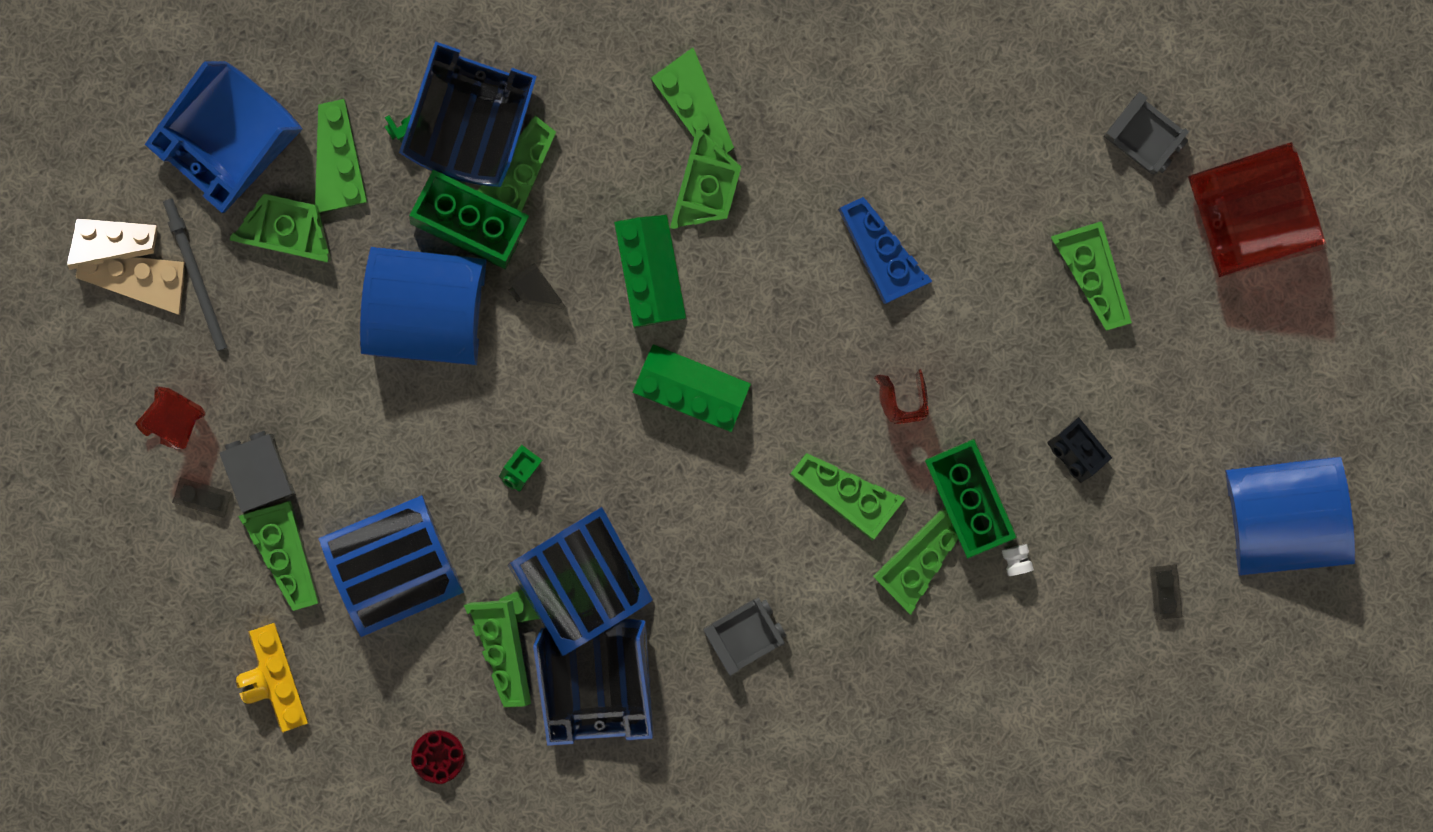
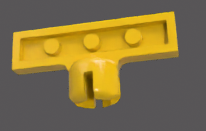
[236,623,308,732]

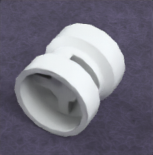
[1002,544,1034,576]

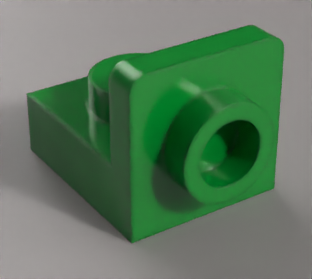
[384,114,429,143]
[499,445,543,492]

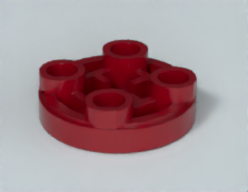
[411,730,465,784]

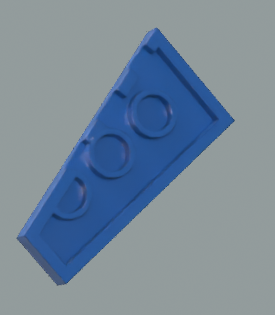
[838,197,932,304]

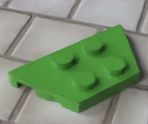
[670,129,742,229]
[230,194,331,262]

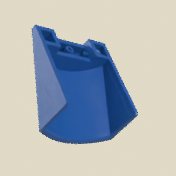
[145,61,303,213]
[360,247,486,365]
[1225,457,1355,575]

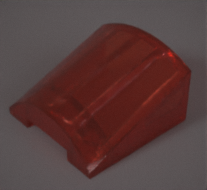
[1188,142,1327,278]

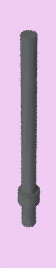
[163,199,227,351]

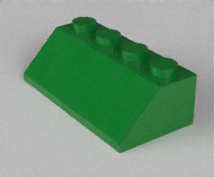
[409,170,529,270]
[614,215,686,328]
[632,344,751,432]
[925,438,1017,559]

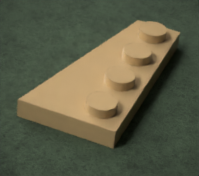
[76,257,185,315]

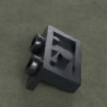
[1047,417,1112,483]

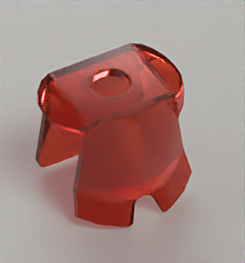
[874,369,929,424]
[135,387,206,449]

